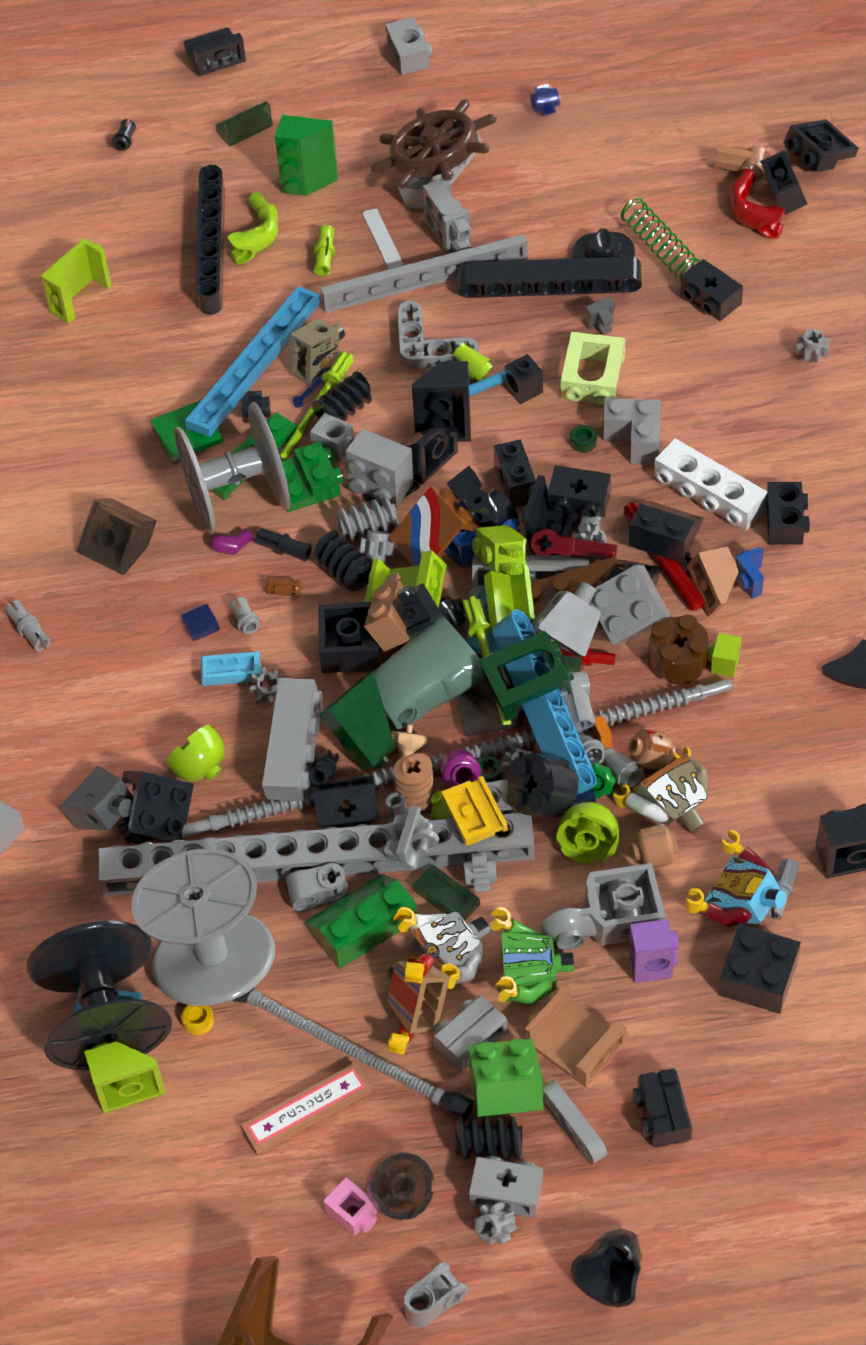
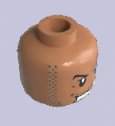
[632,825,679,868]

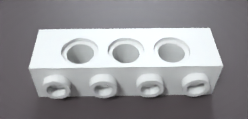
[654,439,768,531]

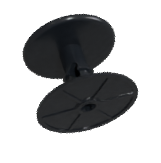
[26,921,172,1070]

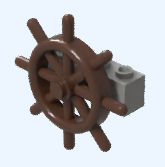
[371,99,497,210]

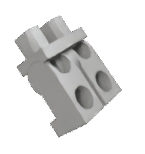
[423,178,472,254]

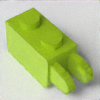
[472,525,526,575]

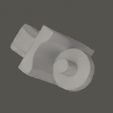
[384,806,439,870]

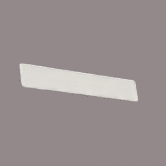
[362,208,404,269]

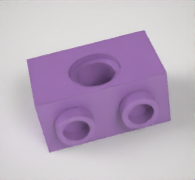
[629,919,679,983]

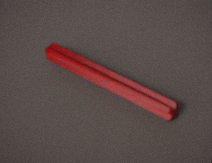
[623,502,705,611]

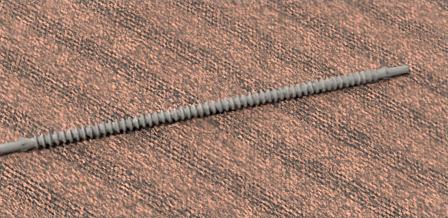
[181,679,733,838]

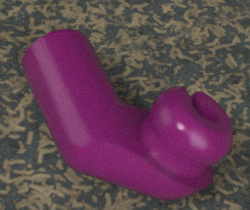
[210,528,253,555]

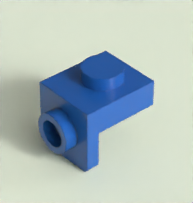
[735,547,764,598]

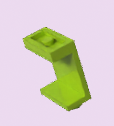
[41,238,112,324]
[364,551,447,608]

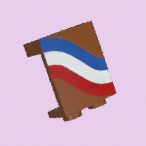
[389,486,478,566]

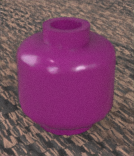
[439,749,482,788]

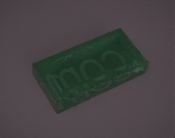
[412,864,480,921]

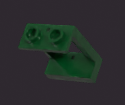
[479,631,574,721]

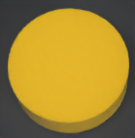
[181,1005,214,1035]

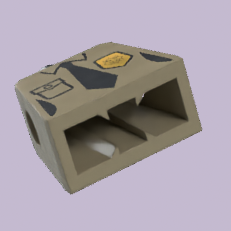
[289,319,345,386]

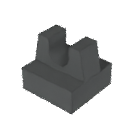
[584,297,615,335]

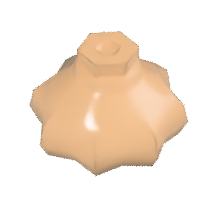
[391,724,427,757]

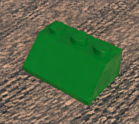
[274,115,338,196]
[305,874,417,970]

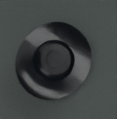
[573,228,635,258]

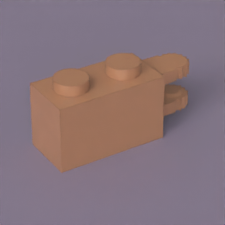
[364,573,410,652]

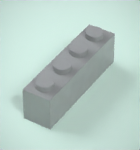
[472,555,589,593]

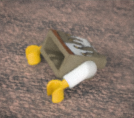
[613,747,708,833]

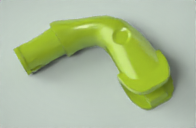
[228,192,278,265]

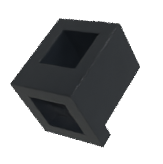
[392,583,441,636]

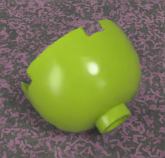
[165,724,226,782]
[556,802,619,864]

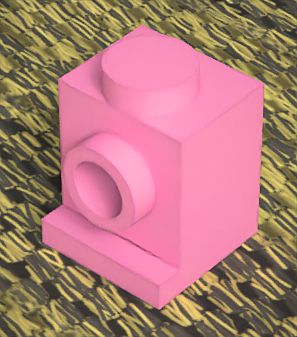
[323,1178,377,1236]

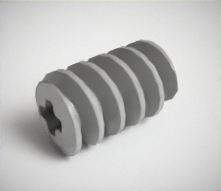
[337,497,399,541]

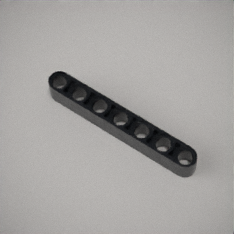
[196,165,225,315]
[457,256,642,298]

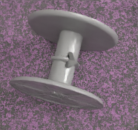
[174,402,291,535]
[131,849,275,1006]

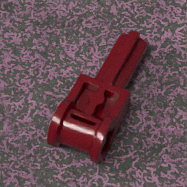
[531,529,617,560]

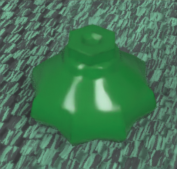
[585,762,616,799]

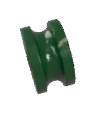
[477,756,502,783]

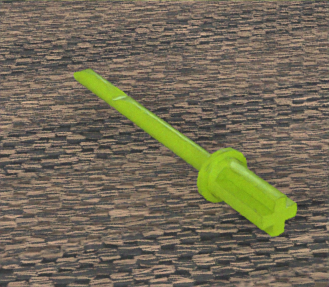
[280,351,354,460]
[463,596,511,725]

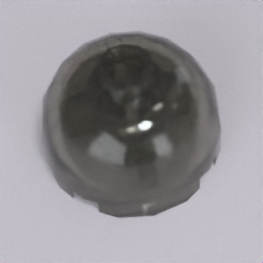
[365,1151,434,1220]

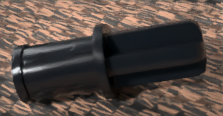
[255,528,312,562]
[309,750,339,786]

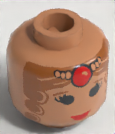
[628,729,675,771]

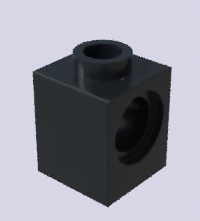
[505,354,543,404]

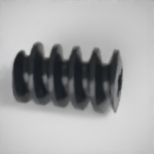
[312,371,372,422]
[314,530,372,591]
[455,1116,523,1159]

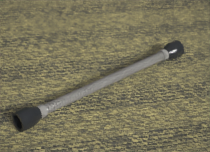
[232,988,475,1122]

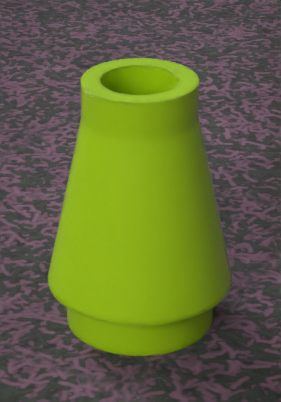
[453,342,494,381]

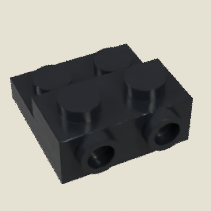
[783,119,859,172]

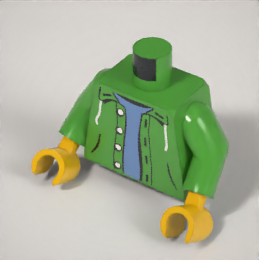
[490,907,574,1005]

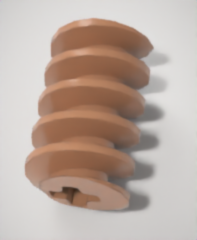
[393,753,434,812]

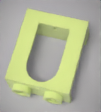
[561,332,625,405]

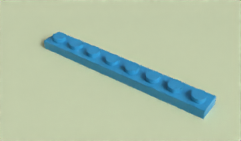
[185,286,321,437]

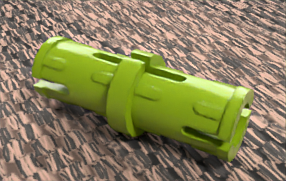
[314,225,335,276]

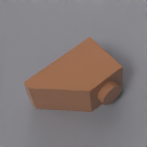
[687,546,739,617]

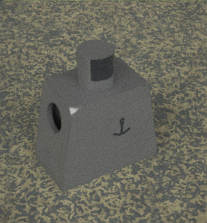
[60,766,134,830]

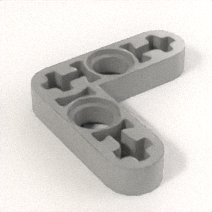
[398,301,479,368]

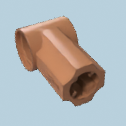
[714,146,769,181]

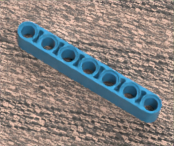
[492,609,597,799]

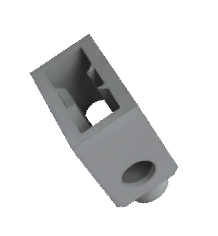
[531,582,601,657]

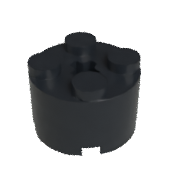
[506,753,578,818]

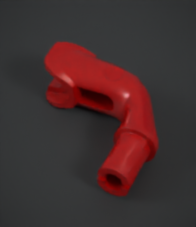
[729,168,784,239]

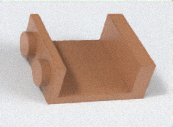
[524,983,627,1087]

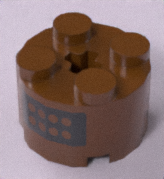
[648,614,709,685]

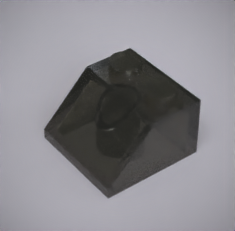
[76,498,157,575]

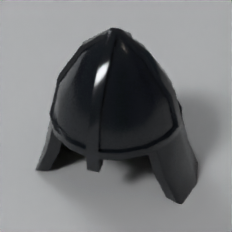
[571,1229,642,1308]

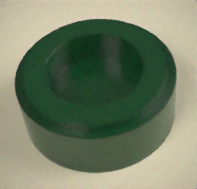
[570,425,598,453]

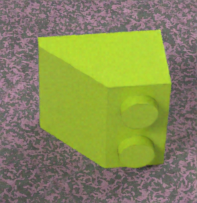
[84,1042,166,1114]

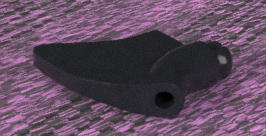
[822,639,866,689]

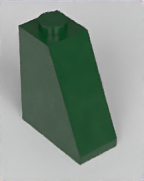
[318,673,395,771]

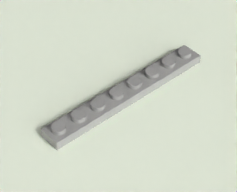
[321,234,528,313]

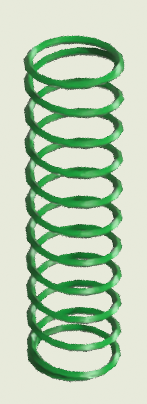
[621,198,700,282]

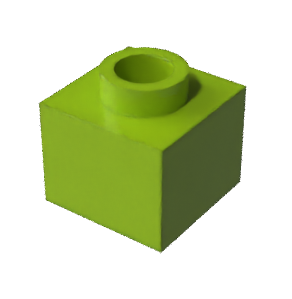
[707,633,742,678]

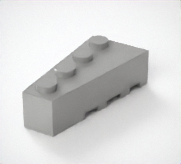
[262,678,324,801]

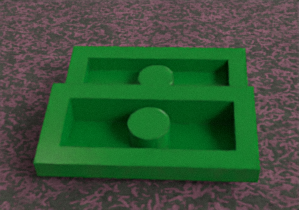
[150,401,223,462]

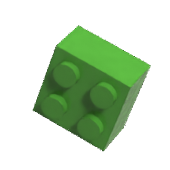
[468,1038,544,1117]

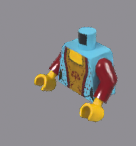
[685,830,786,928]

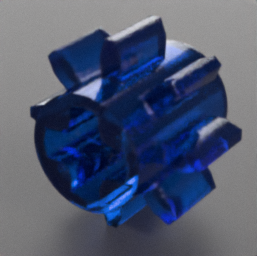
[530,84,560,116]

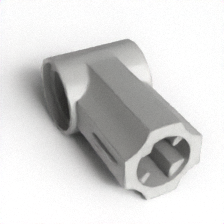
[559,671,595,732]

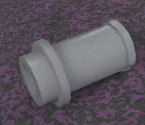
[230,597,260,634]
[386,792,409,822]

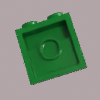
[281,442,343,513]

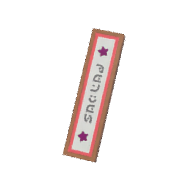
[241,1063,372,1155]

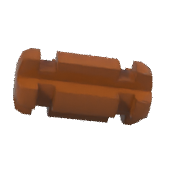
[266,577,302,597]

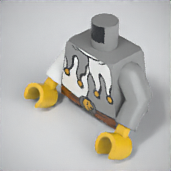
[393,907,491,989]

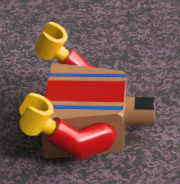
[387,954,450,1055]

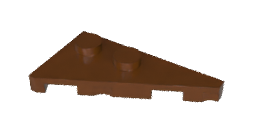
[530,556,618,635]

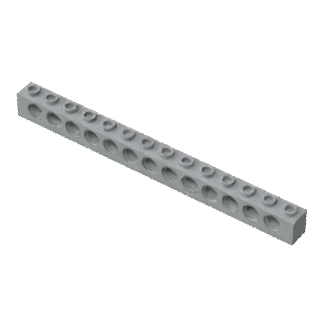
[99,811,535,896]

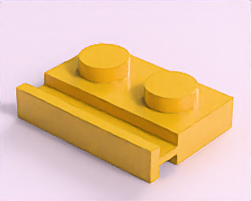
[441,776,508,846]

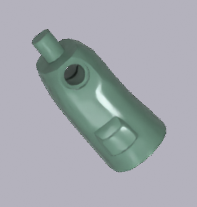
[372,615,486,729]

